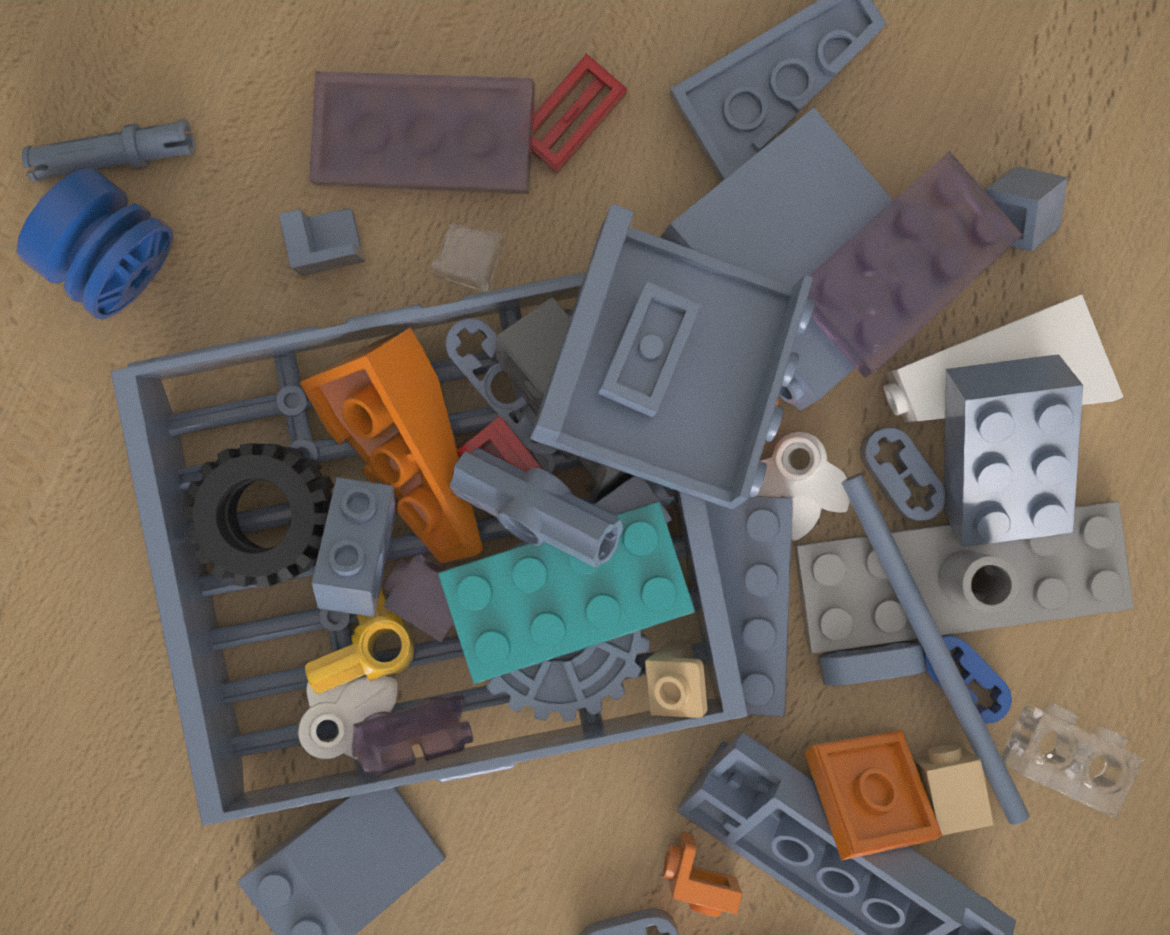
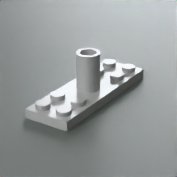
[794,501,1134,654]

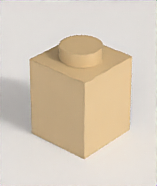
[914,744,994,835]

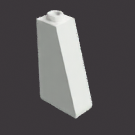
[884,295,1123,423]

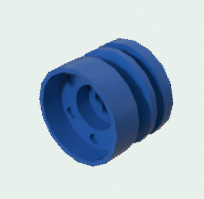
[16,167,174,319]

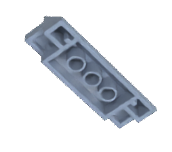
[677,732,1016,935]

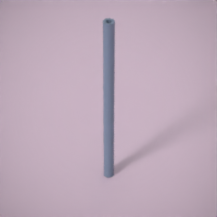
[841,473,1030,825]

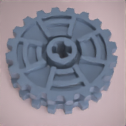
[487,542,650,722]

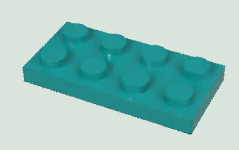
[438,501,695,684]

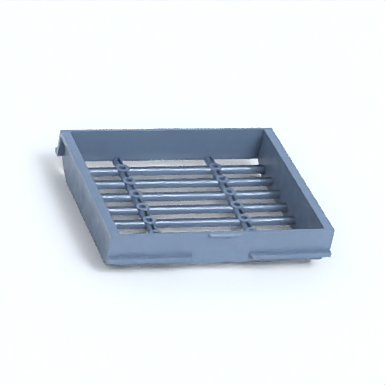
[111,272,748,826]

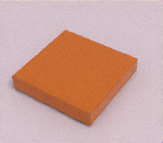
[804,730,943,861]

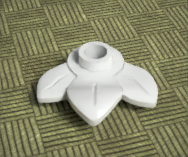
[756,432,850,541]
[298,676,398,761]

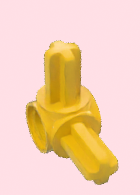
[305,587,415,694]

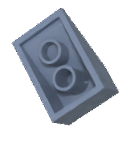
[237,787,446,935]

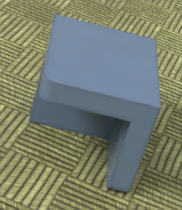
[981,167,1067,252]
[279,209,365,276]

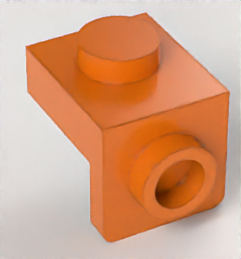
[663,831,742,917]

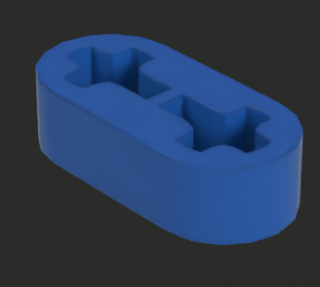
[922,634,1012,724]

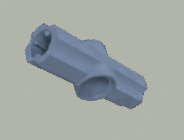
[449,448,624,569]

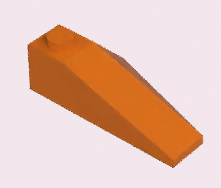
[299,327,483,563]

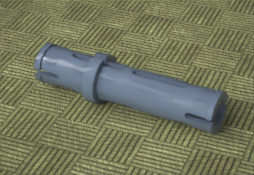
[22,119,195,182]

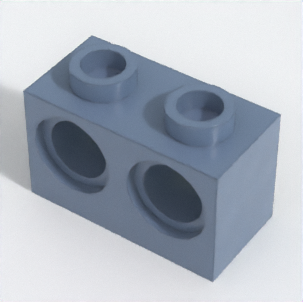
[312,477,396,617]

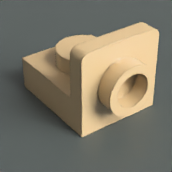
[645,640,708,718]

